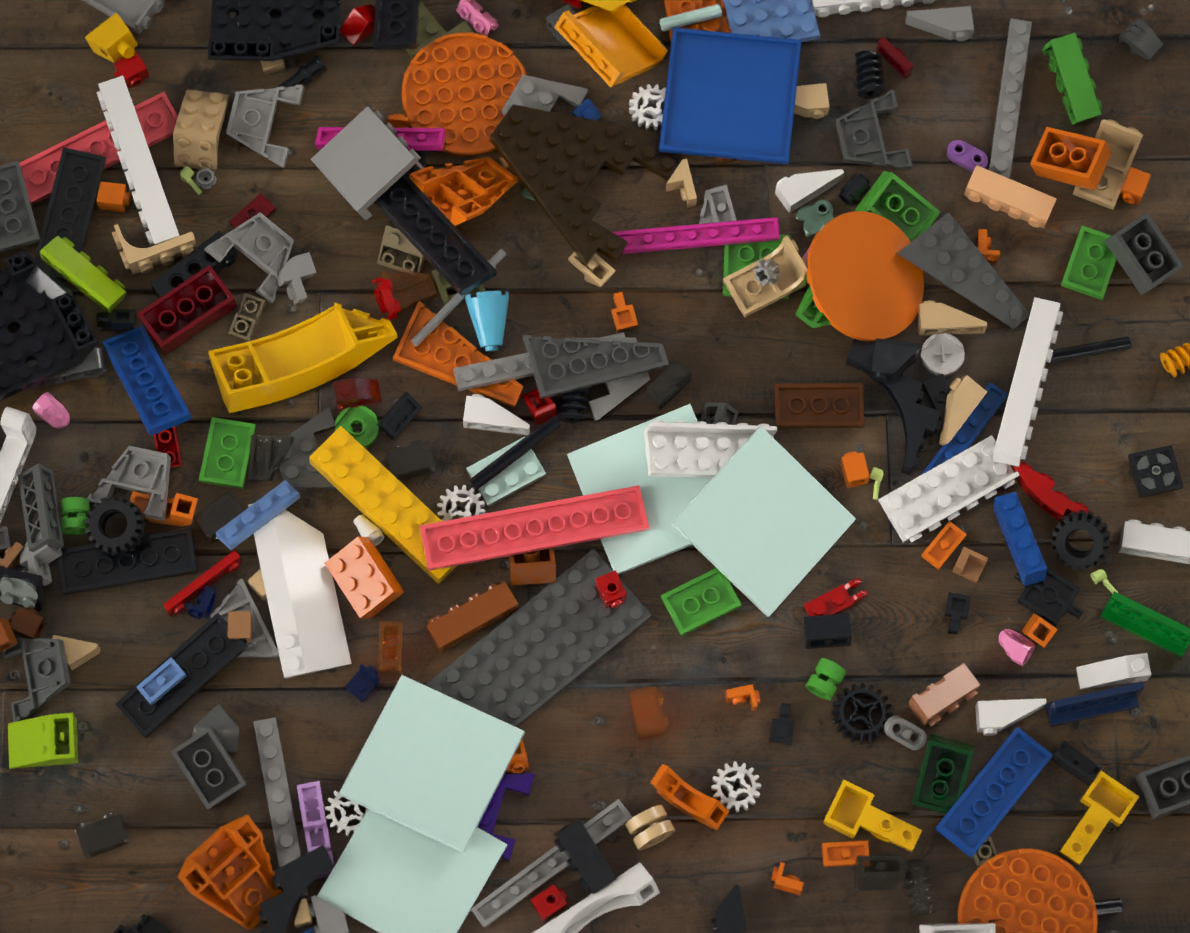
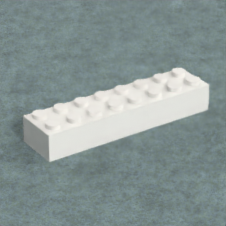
[96,76,179,247]

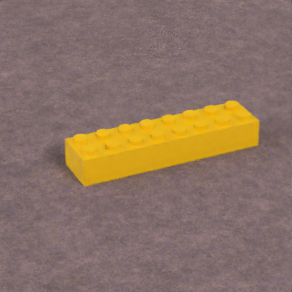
[309,426,457,585]

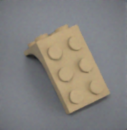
[173,89,229,171]
[1072,119,1143,210]
[112,224,197,275]
[723,236,808,318]

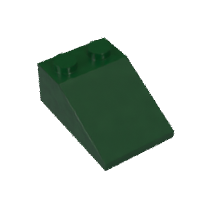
[912,734,975,814]

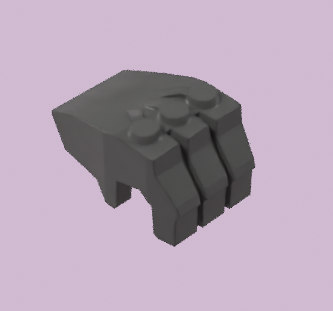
[1118,19,1163,60]

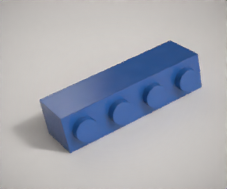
[993,492,1047,586]

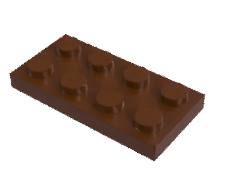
[774,383,864,428]

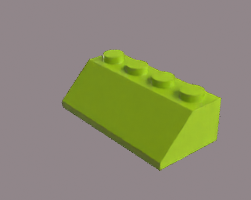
[39,236,126,313]

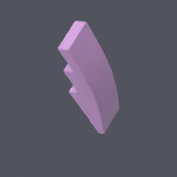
[297,781,334,879]

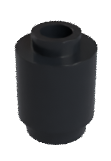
[839,174,870,206]

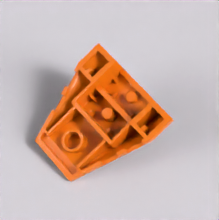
[409,157,518,226]
[178,814,282,931]

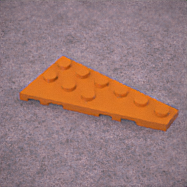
[393,301,524,409]

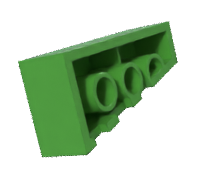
[1042,33,1102,125]

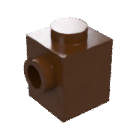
[9,607,46,639]

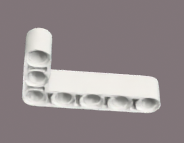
[0,407,37,523]

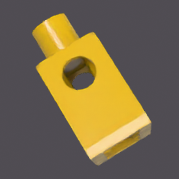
[85,13,137,63]

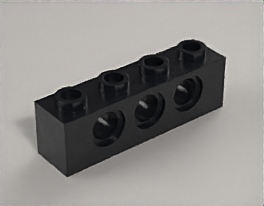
[150,231,238,298]

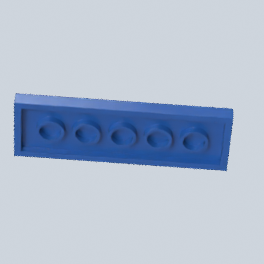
[102,325,191,436]
[935,727,1053,858]

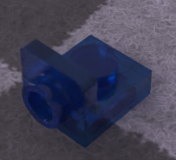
[184,585,217,619]
[345,664,380,703]

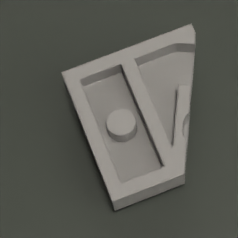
[699,185,737,224]

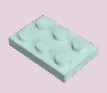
[466,437,546,507]

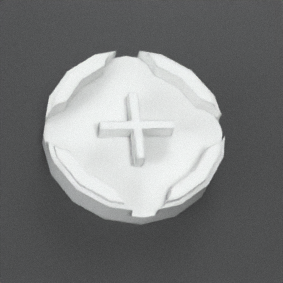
[921,333,965,377]

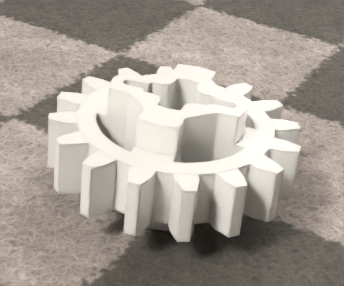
[629,84,666,131]
[437,485,485,521]
[711,761,761,813]
[325,791,368,836]

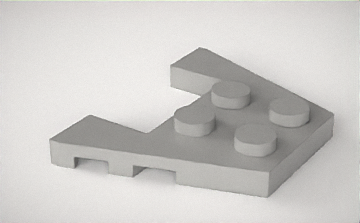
[501,75,588,116]
[226,85,304,168]
[204,212,294,304]
[584,338,650,421]
[87,445,171,521]

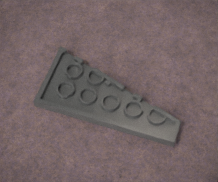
[897,212,1030,329]
[522,335,669,399]

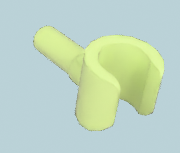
[180,166,203,196]
[870,467,884,500]
[1090,569,1118,594]

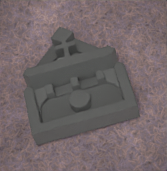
[193,703,240,752]

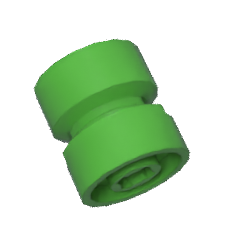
[61,497,90,535]
[805,658,846,701]

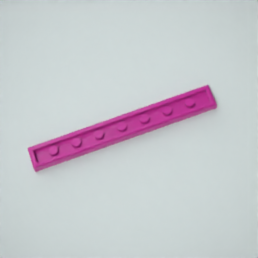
[612,217,780,254]

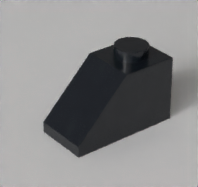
[711,885,746,933]

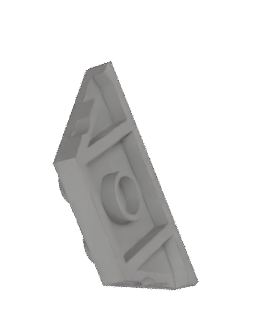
[210,579,279,658]

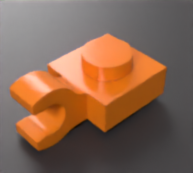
[611,292,638,332]

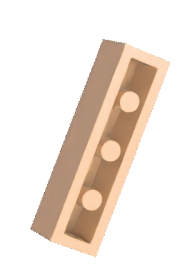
[964,165,1057,228]

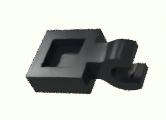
[96,309,136,331]
[944,592,971,635]
[769,703,795,745]

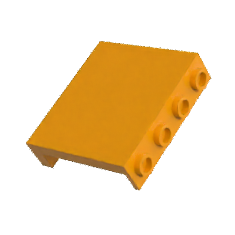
[555,4,668,87]

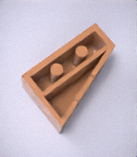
[907,663,980,728]

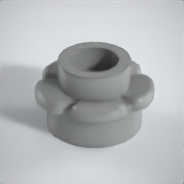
[195,168,217,189]

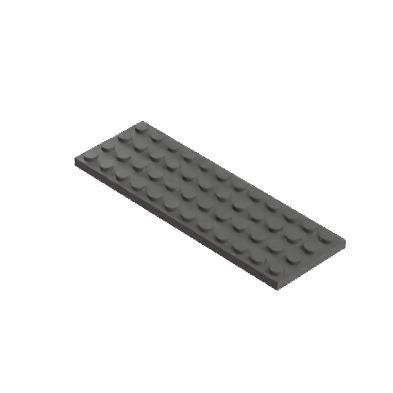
[425,549,652,727]

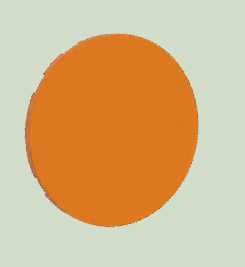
[401,32,527,157]
[806,211,924,341]
[957,849,1098,933]

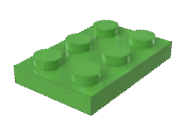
[1061,226,1116,300]
[199,417,256,489]
[660,568,742,637]

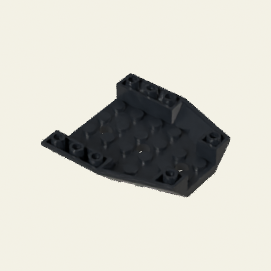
[208,0,341,61]
[0,250,99,401]

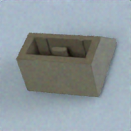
[377,220,426,277]

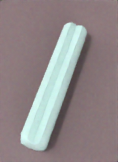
[660,4,722,31]

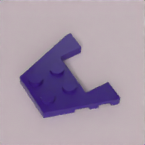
[477,773,535,861]

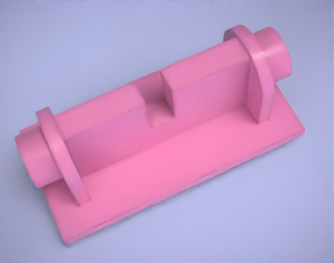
[456,0,498,36]

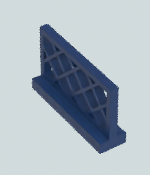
[1045,681,1145,727]

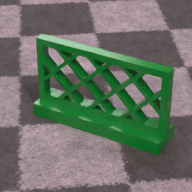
[1100,591,1190,658]

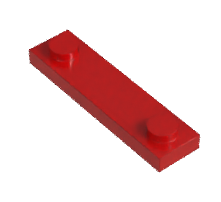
[163,550,242,617]

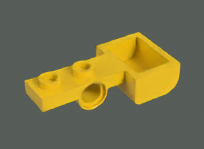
[1059,771,1139,866]
[823,780,922,852]

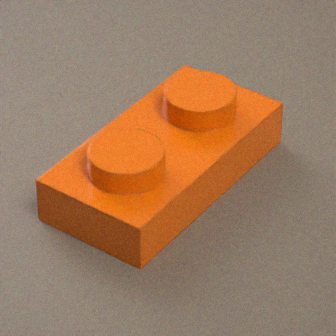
[921,521,967,570]
[822,841,870,867]

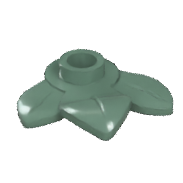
[795,200,834,237]

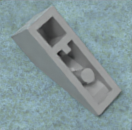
[905,6,974,41]

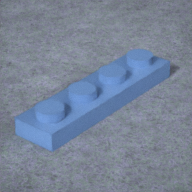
[215,480,300,550]

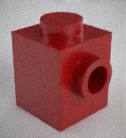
[113,51,149,88]
[595,570,627,608]
[531,885,568,922]

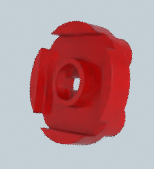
[372,277,401,320]

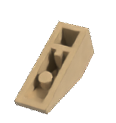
[794,83,829,119]
[917,301,987,336]
[939,375,987,446]

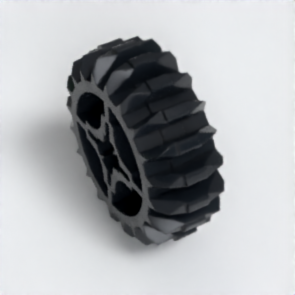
[831,683,893,745]

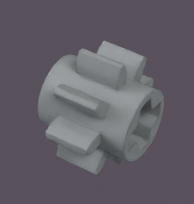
[753,258,782,286]

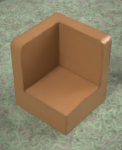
[952,547,988,583]
[228,611,253,643]

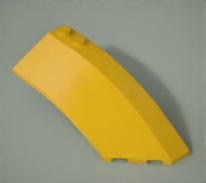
[208,302,397,413]

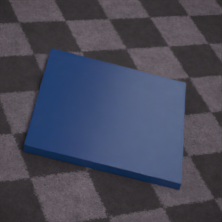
[659,28,802,164]

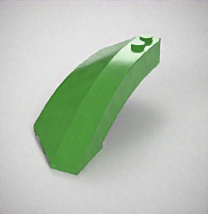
[795,171,940,328]

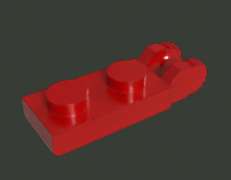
[803,578,869,616]

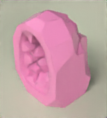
[32,392,70,429]
[999,629,1035,666]

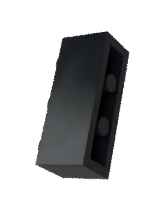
[554,819,617,894]

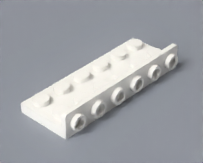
[644,420,777,478]
[878,435,1019,543]

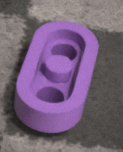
[947,140,988,173]

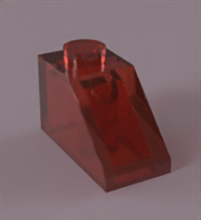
[333,377,382,411]

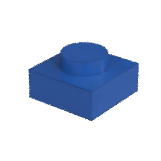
[571,99,602,121]

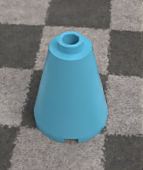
[465,291,509,352]

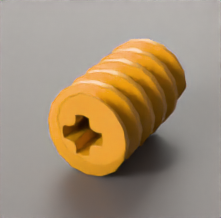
[1160,343,1190,377]

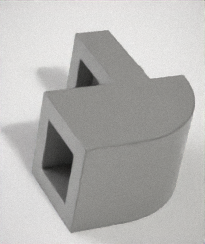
[278,252,317,305]
[20,531,62,586]

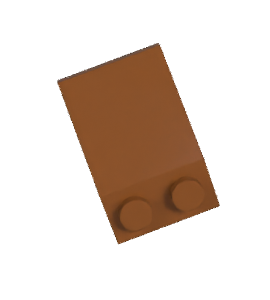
[508,548,556,586]

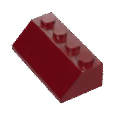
[137,265,237,356]

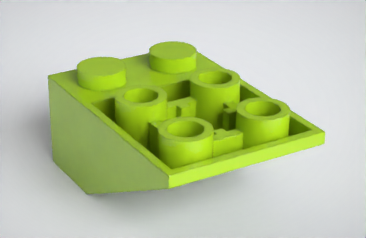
[8,713,79,769]

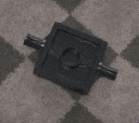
[1014,567,1084,626]

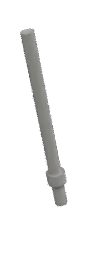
[411,249,507,347]

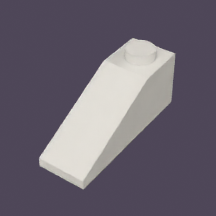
[775,169,844,214]
[463,394,530,435]
[1076,653,1151,690]
[975,698,1046,736]

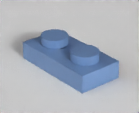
[136,657,187,705]

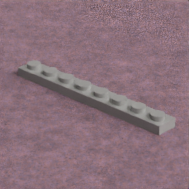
[989,19,1032,179]
[453,332,626,391]
[253,717,309,898]
[471,799,632,929]

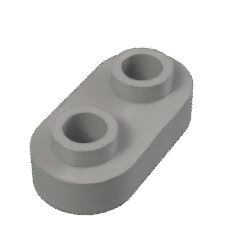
[884,716,927,750]

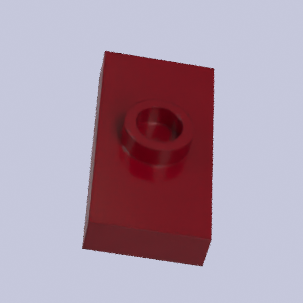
[876,36,914,79]
[229,193,276,229]

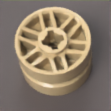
[625,805,676,851]

